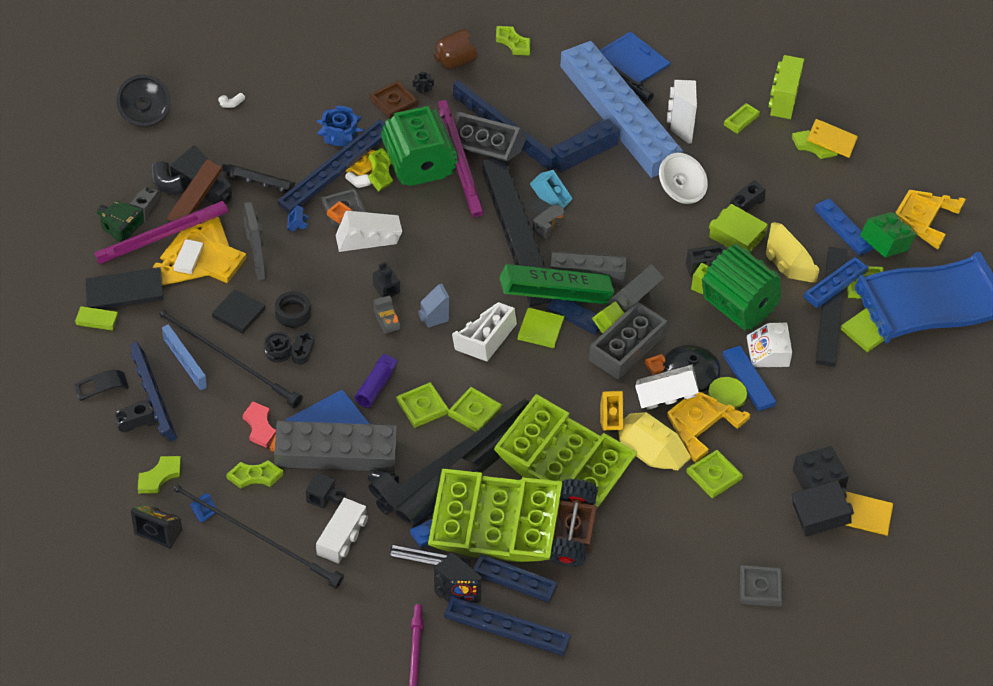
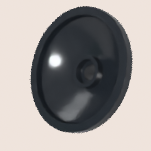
[116,75,170,127]
[663,345,720,392]

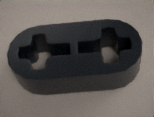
[291,331,315,365]

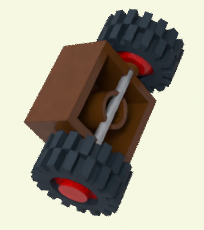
[549,478,598,567]

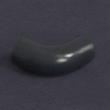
[151,161,189,195]

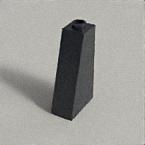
[170,145,232,204]

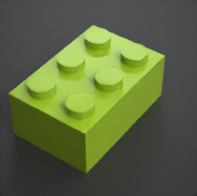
[768,55,804,119]

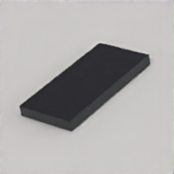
[86,267,164,309]

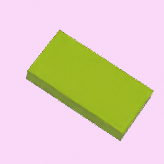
[724,103,760,134]
[75,306,118,331]

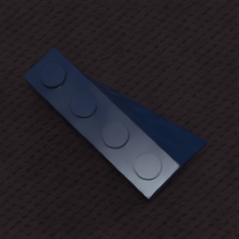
[551,119,619,173]

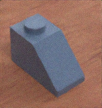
[418,284,449,328]

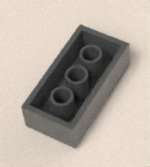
[589,301,668,380]

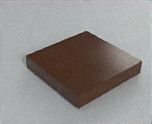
[369,81,418,119]

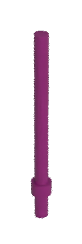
[409,604,424,686]

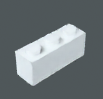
[316,498,368,564]

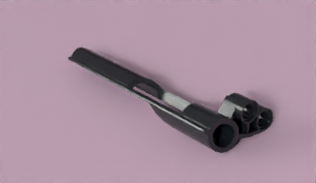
[368,399,529,528]

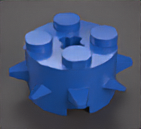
[316,106,364,147]

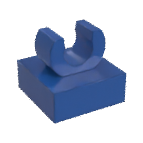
[287,205,309,232]
[190,493,217,522]

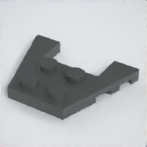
[244,202,265,281]

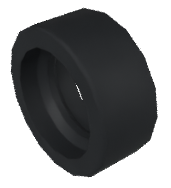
[274,291,311,328]

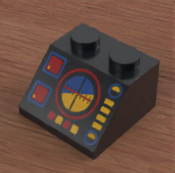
[131,504,182,549]
[434,552,482,603]

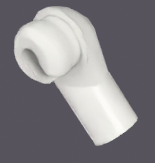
[218,93,245,108]
[345,172,372,188]

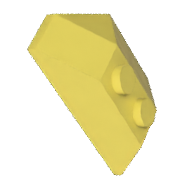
[766,222,819,283]
[618,412,691,471]

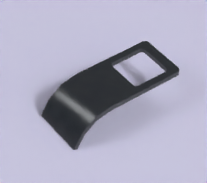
[74,370,129,401]

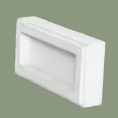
[174,239,204,274]

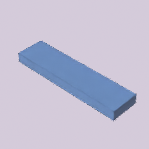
[162,324,207,390]

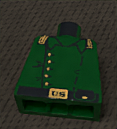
[97,201,144,242]

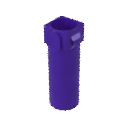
[354,353,398,408]

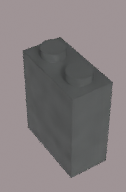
[607,264,664,312]

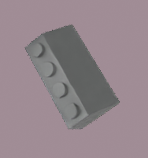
[454,112,527,161]
[551,251,626,286]

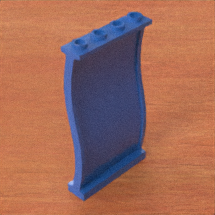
[855,252,993,343]

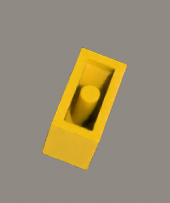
[600,391,623,431]

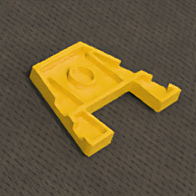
[895,190,966,249]
[667,392,750,463]

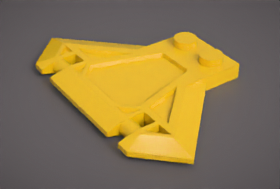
[153,216,247,286]

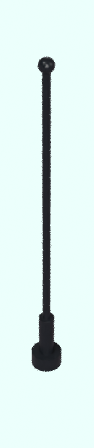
[159,310,303,409]
[174,485,344,589]

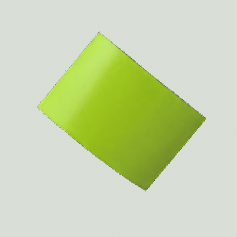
[494,394,637,509]
[428,469,563,562]

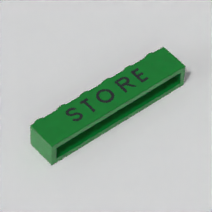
[499,264,614,304]

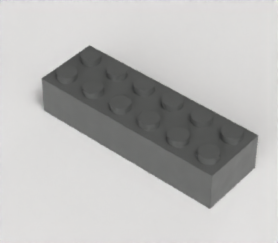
[274,421,397,472]

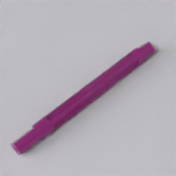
[437,100,484,218]
[94,201,228,264]

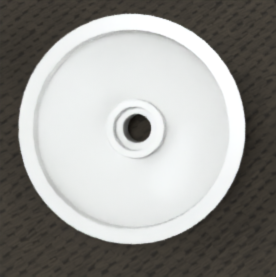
[659,153,708,204]

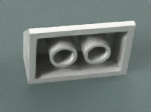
[667,80,697,144]
[635,364,699,410]

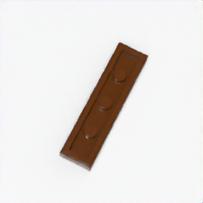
[166,159,223,222]

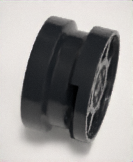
[264,332,292,362]

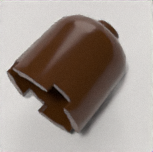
[433,28,477,69]

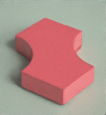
[243,402,276,448]

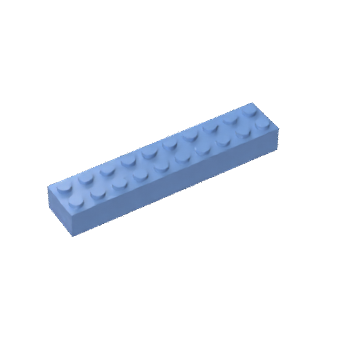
[560,41,683,178]

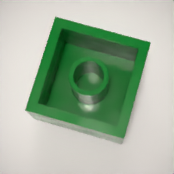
[860,212,917,258]

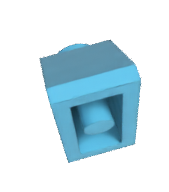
[530,170,573,208]

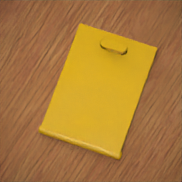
[807,119,858,158]
[845,492,893,536]

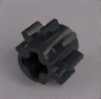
[412,72,434,94]

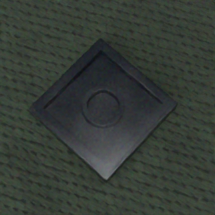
[212,289,265,334]

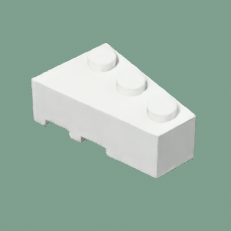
[335,211,402,252]
[452,302,517,361]

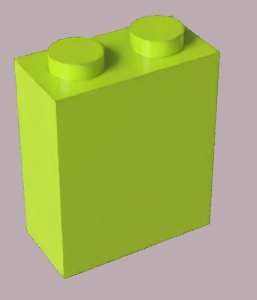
[709,204,768,252]

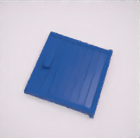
[599,31,671,83]
[286,390,369,424]

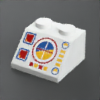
[747,323,792,367]

